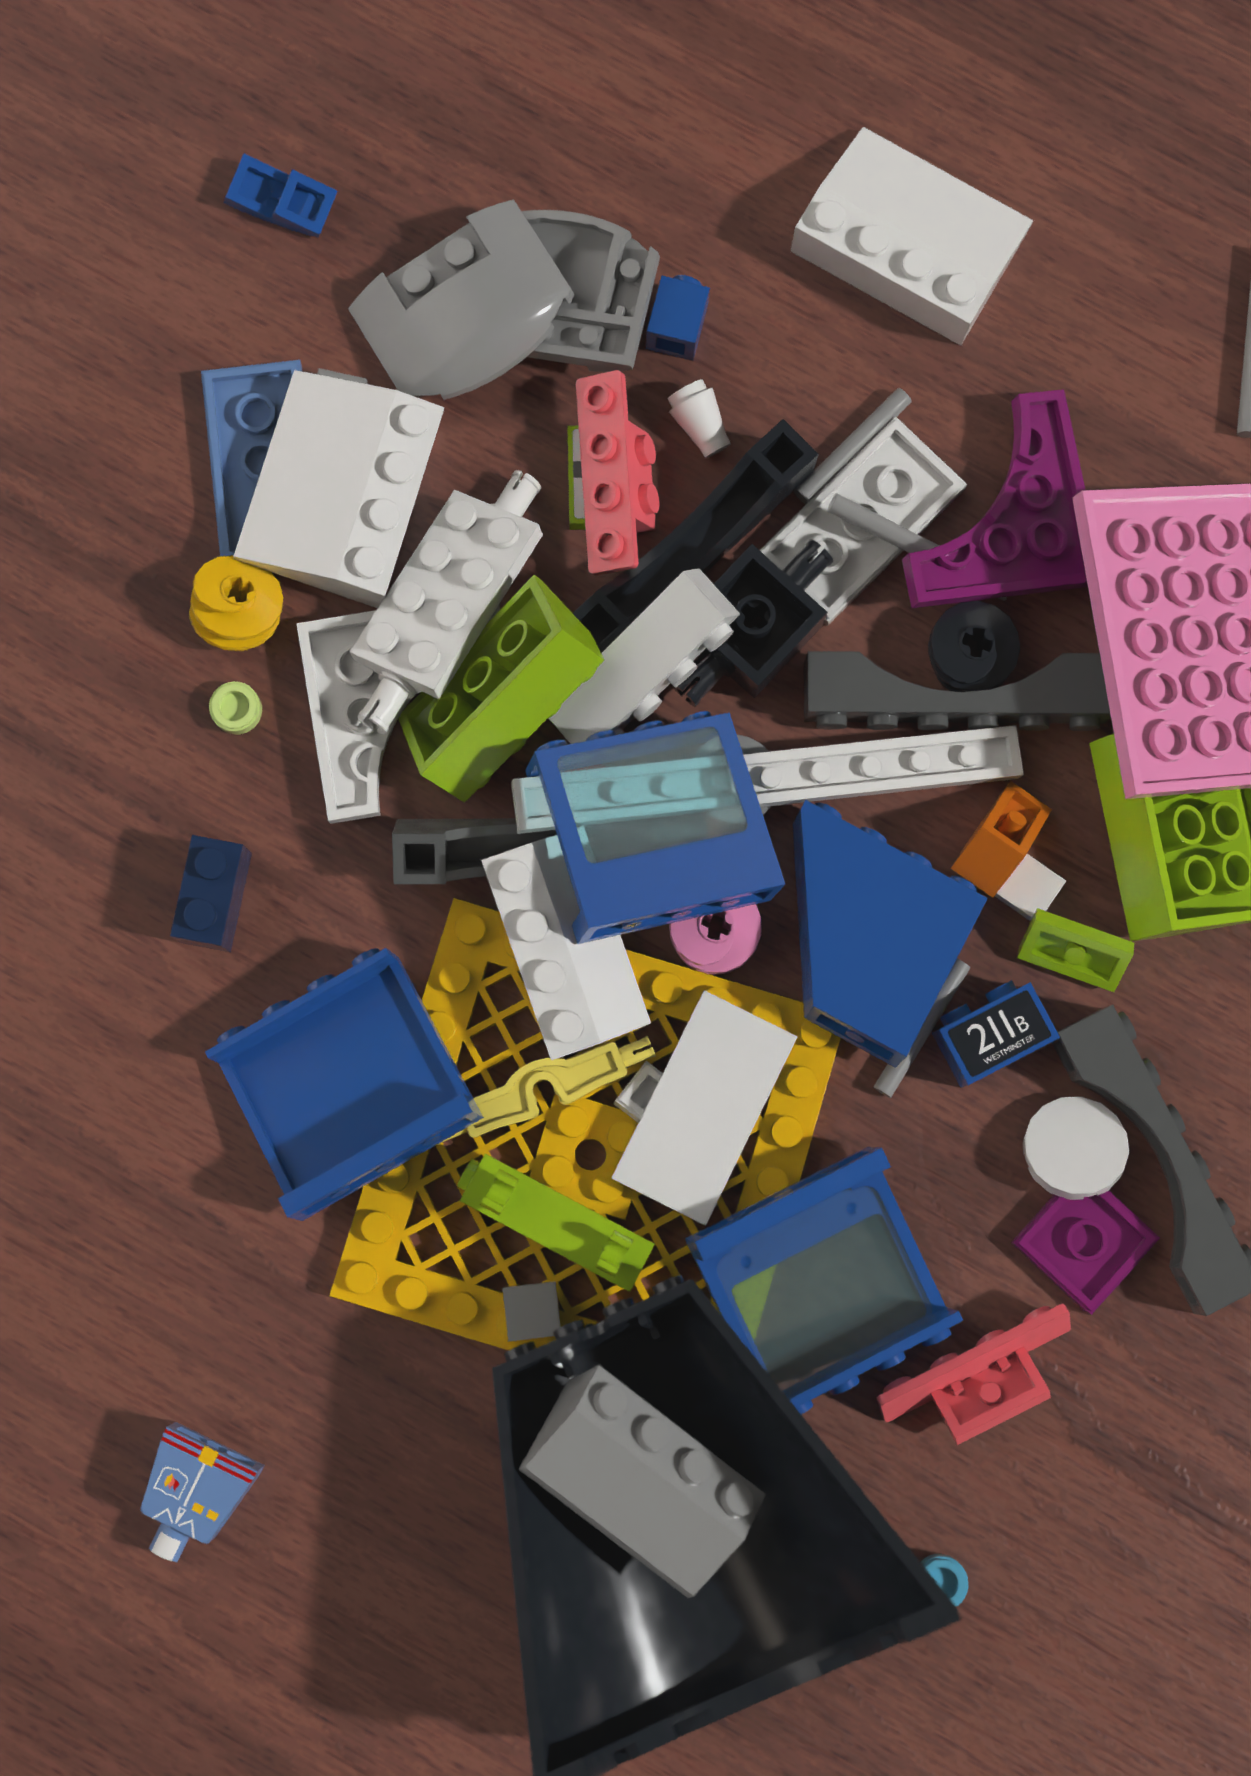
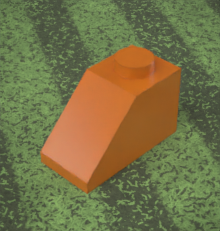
[951,780,1052,898]

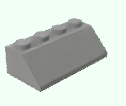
[519,1365,766,1598]

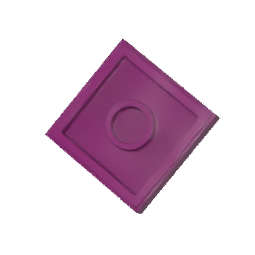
[1011,1191,1160,1315]

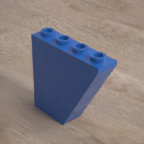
[793,800,988,1068]

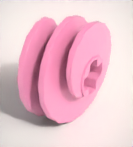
[669,904,762,975]

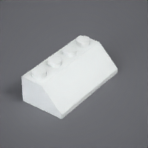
[481,827,651,1060]

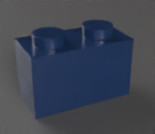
[170,835,252,953]

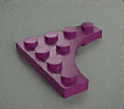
[902,389,1088,608]

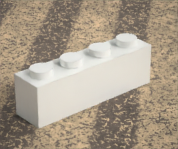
[548,569,740,744]

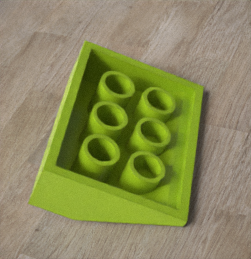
[1089,734,1251,942]

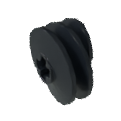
[928,601,1020,692]

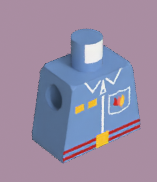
[141,1422,265,1562]

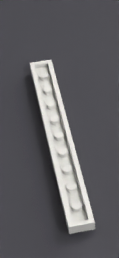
[511,725,1024,834]

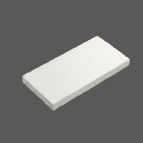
[760,416,967,626]
[611,990,798,1225]

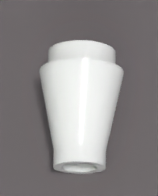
[668,379,731,458]

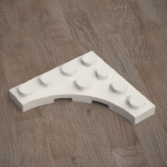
[296,605,500,824]

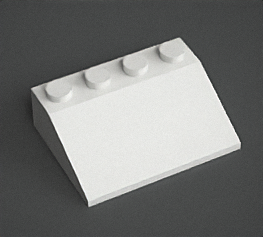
[791,127,1033,345]
[233,370,445,608]

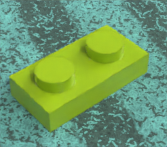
[1017,908,1135,992]

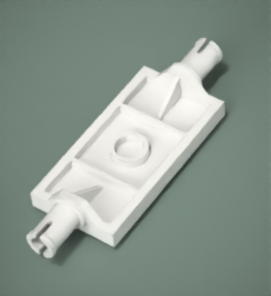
[350,470,543,734]

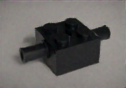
[672,539,833,707]

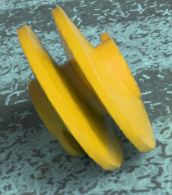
[189,555,283,651]

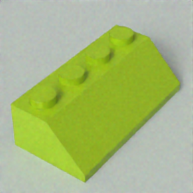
[398,575,605,803]

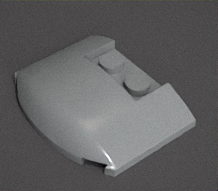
[348,199,574,400]
[522,210,660,372]

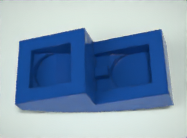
[223,153,338,237]

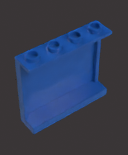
[205,948,484,1221]

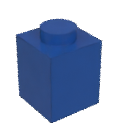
[646,275,710,361]

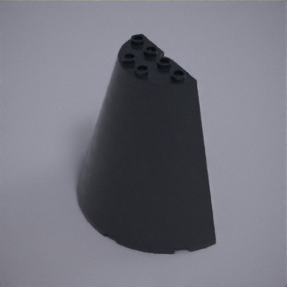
[492,1275,962,1776]

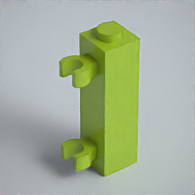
[457,1154,655,1292]

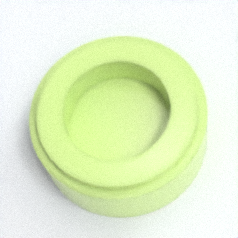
[209,681,262,735]

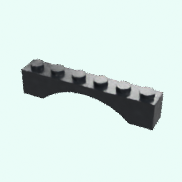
[573,419,819,653]

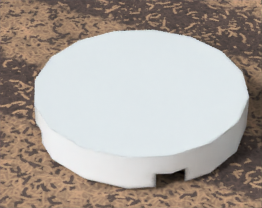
[1023,1097,1129,1200]

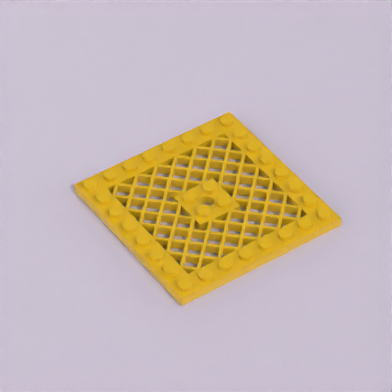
[329,898,841,1351]

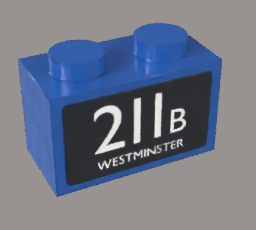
[932,980,1060,1088]

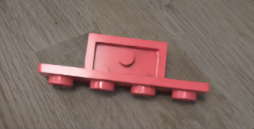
[576,370,659,576]
[876,1304,1071,1445]

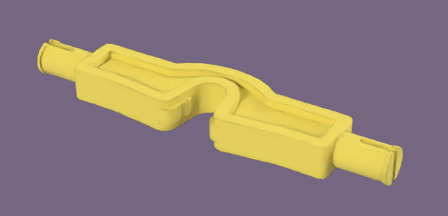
[438,1036,656,1145]

